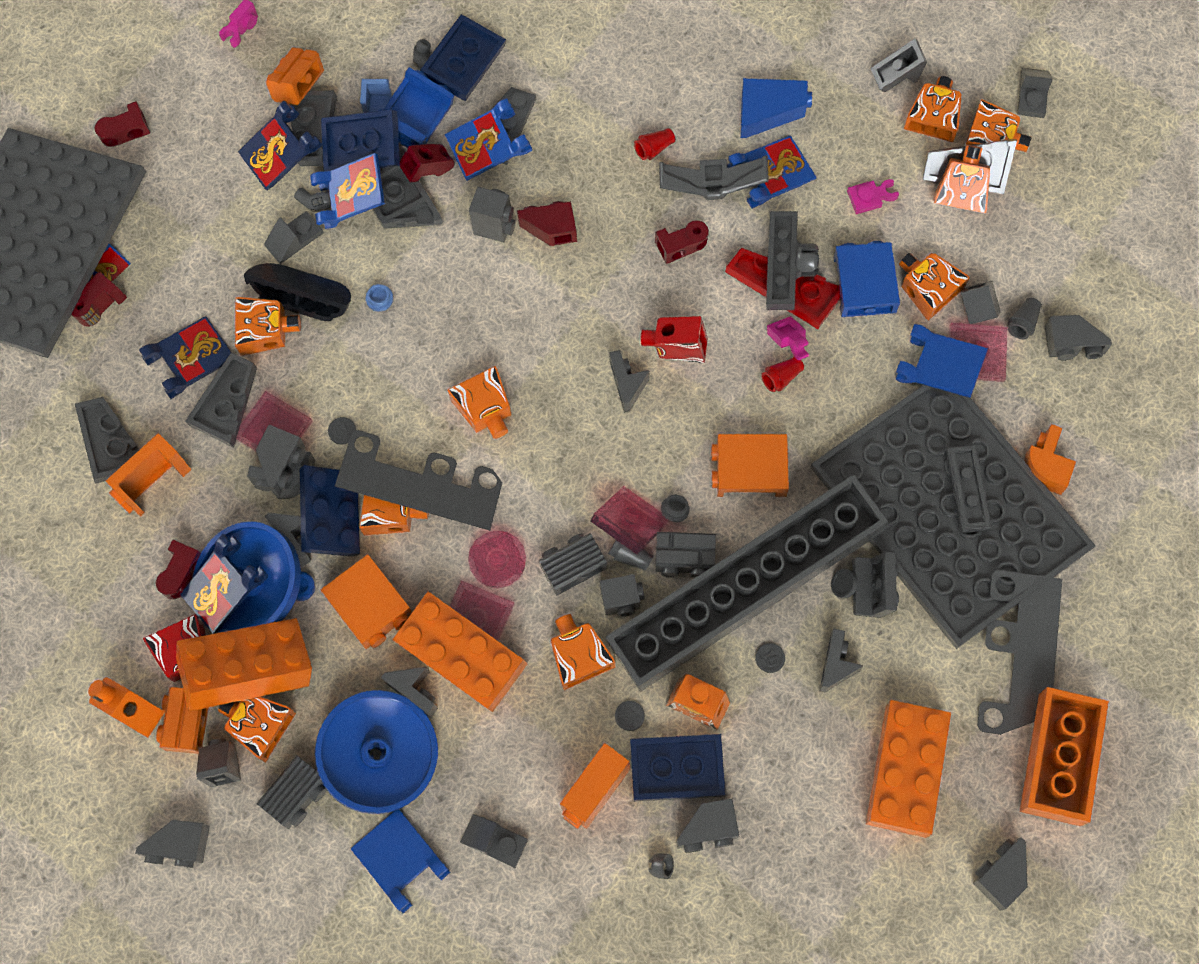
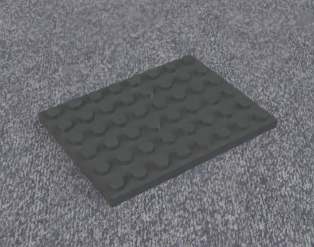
[0,128,147,358]
[811,385,1096,649]

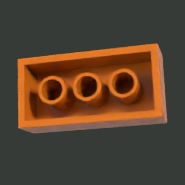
[392,591,528,712]
[176,618,312,711]
[1020,687,1109,827]
[866,700,951,838]

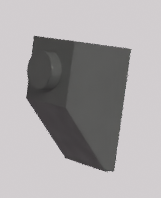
[196,738,241,787]

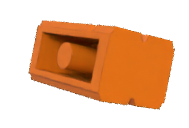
[266,47,324,105]
[156,687,209,754]

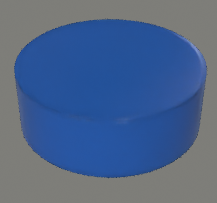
[296,571,316,601]

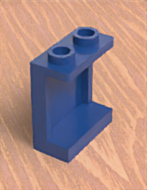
[378,67,454,148]
[833,241,900,317]

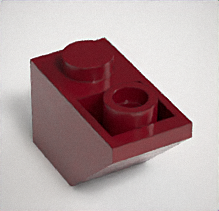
[517,201,577,246]

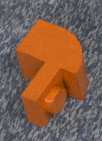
[1024,424,1076,495]

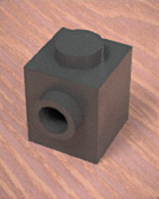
[600,574,645,617]

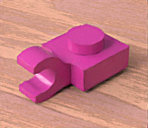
[219,0,258,48]
[767,316,809,360]

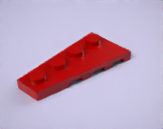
[725,248,841,329]

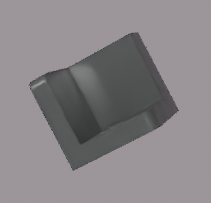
[961,281,1001,324]

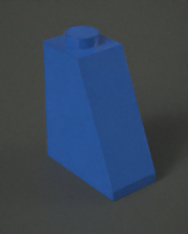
[740,78,812,138]

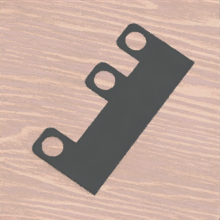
[335,430,503,531]
[978,570,1063,735]

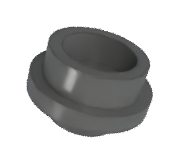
[661,494,690,522]

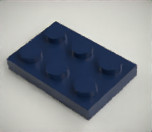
[420,14,506,101]
[321,109,400,171]
[299,465,360,557]
[630,734,726,802]

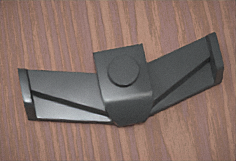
[659,155,769,200]

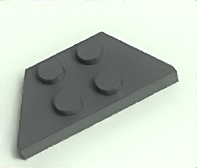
[372,149,443,229]

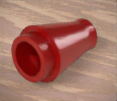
[634,128,676,160]
[761,357,804,392]

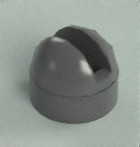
[648,853,674,879]

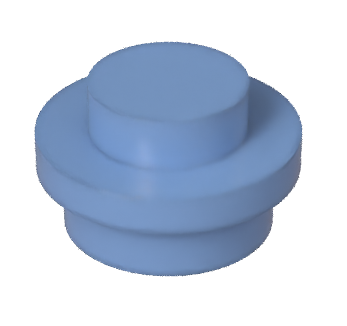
[365,284,393,312]

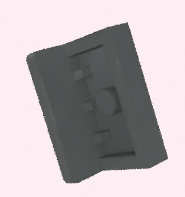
[852,551,899,618]

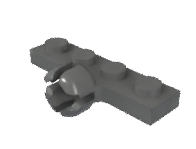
[766,211,819,310]

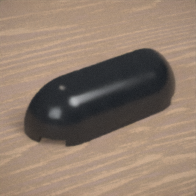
[244,263,351,321]

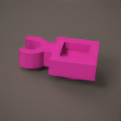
[847,179,899,214]

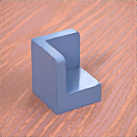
[360,79,392,113]

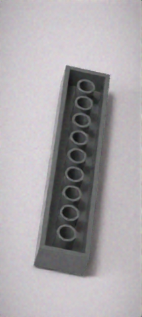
[606,474,888,692]

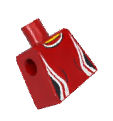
[641,316,708,363]
[143,614,206,682]

